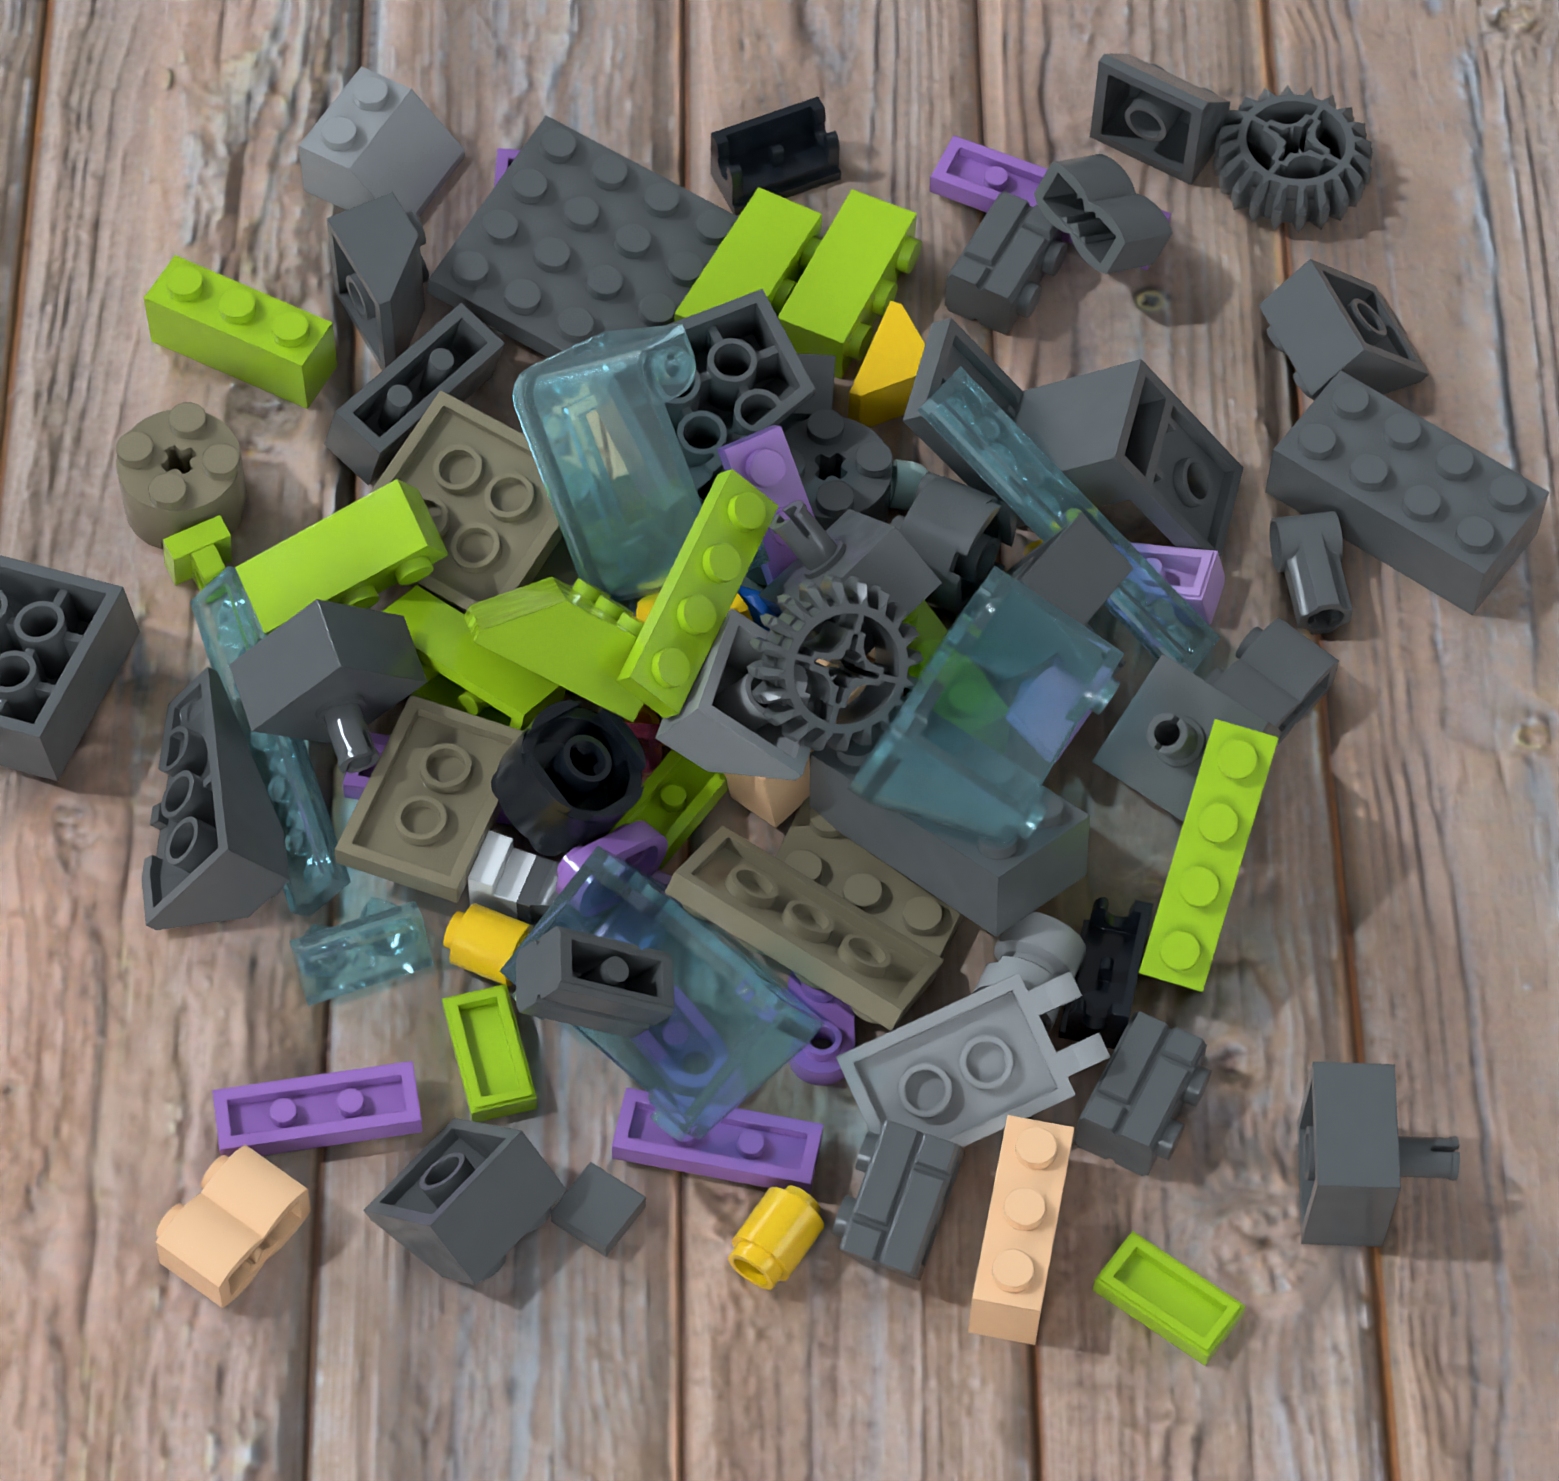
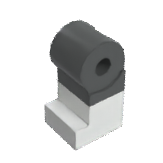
[468,830,591,933]

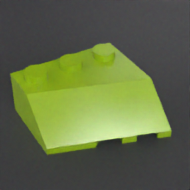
[464,577,645,722]

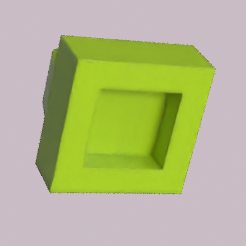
[163,515,232,599]

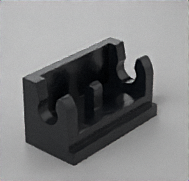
[711,96,841,216]
[1058,897,1153,1049]

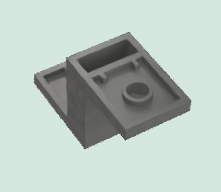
[903,318,1244,560]

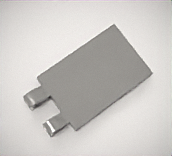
[836,971,1110,1148]

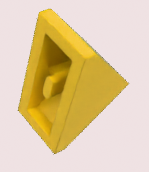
[848,301,925,428]

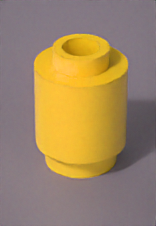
[443,903,540,987]
[728,1185,825,1290]

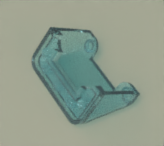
[512,324,770,602]
[847,566,1124,843]
[500,845,825,1142]

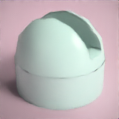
[890,459,929,510]

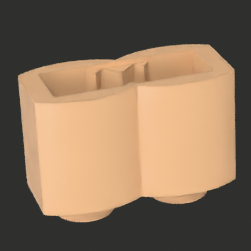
[156,1145,311,1308]

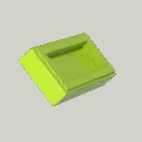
[442,984,537,1122]
[1092,1231,1246,1366]

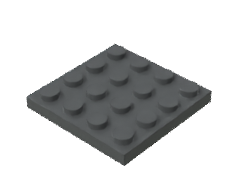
[427,115,738,376]

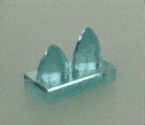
[289,896,433,1006]

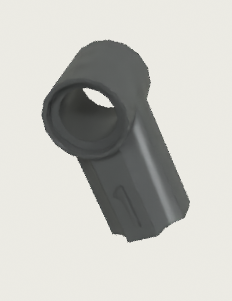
[1269,511,1353,635]

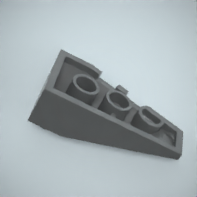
[142,666,290,930]

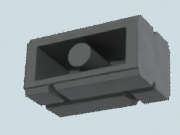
[945,191,1068,335]
[516,926,674,1038]
[1075,1011,1212,1176]
[832,1119,965,1281]

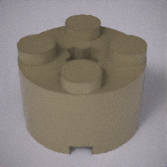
[116,402,247,549]

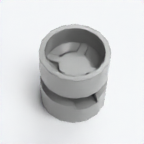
[973,912,1086,1032]

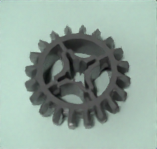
[1213,85,1373,233]
[746,574,924,752]

